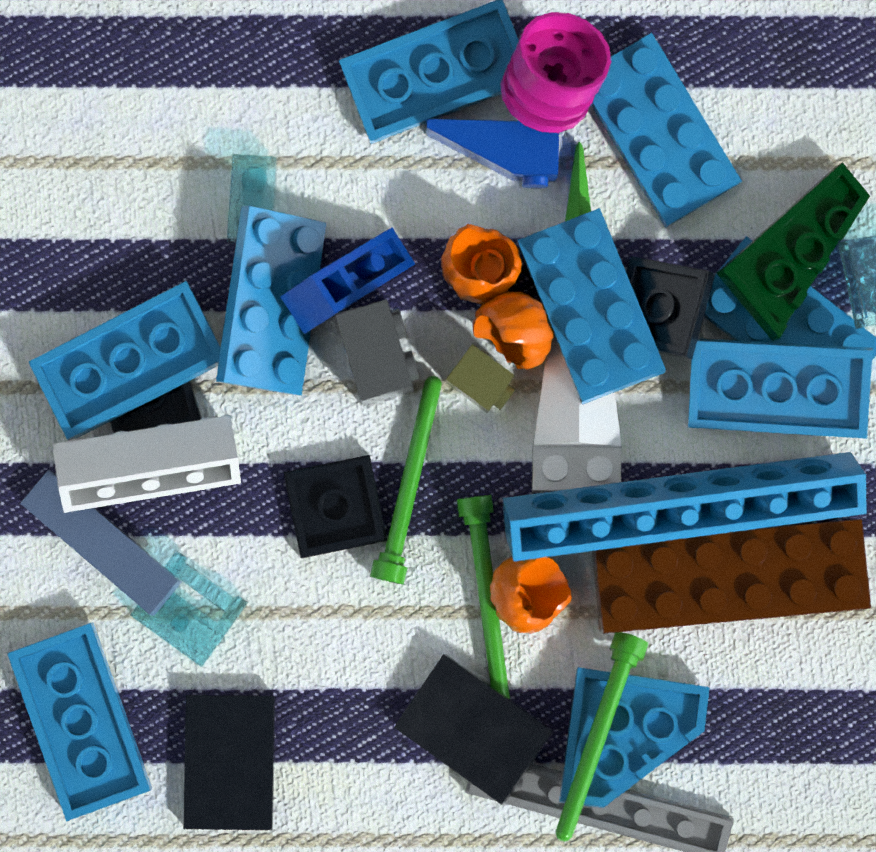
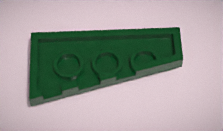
[716,162,870,341]

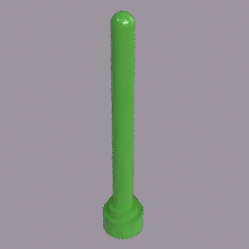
[370,376,442,585]
[457,495,510,699]
[555,632,649,842]

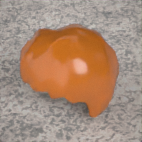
[441,224,522,304]
[472,292,554,370]
[490,556,572,634]

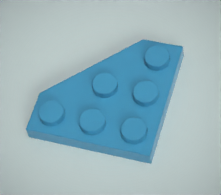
[559,667,710,808]

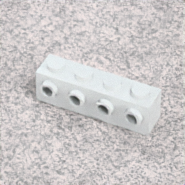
[52,415,241,513]

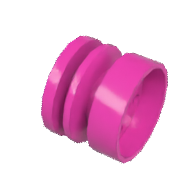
[500,12,611,133]

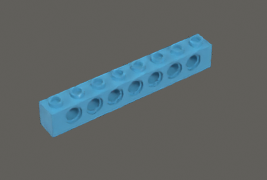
[502,452,866,561]

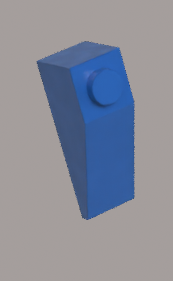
[427,119,559,189]
[280,227,415,334]

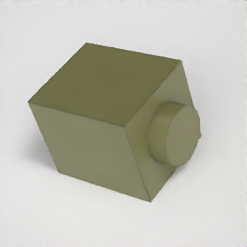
[446,344,516,414]

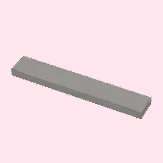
[465,764,734,852]

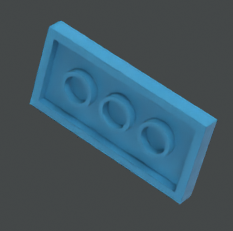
[339,0,519,144]
[591,33,742,228]
[216,206,326,396]
[517,208,666,405]
[704,236,876,360]
[29,281,221,441]
[688,338,873,439]
[7,622,152,821]

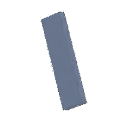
[20,470,182,616]

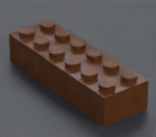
[592,519,871,634]

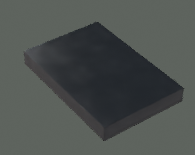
[394,654,554,805]
[183,694,276,830]

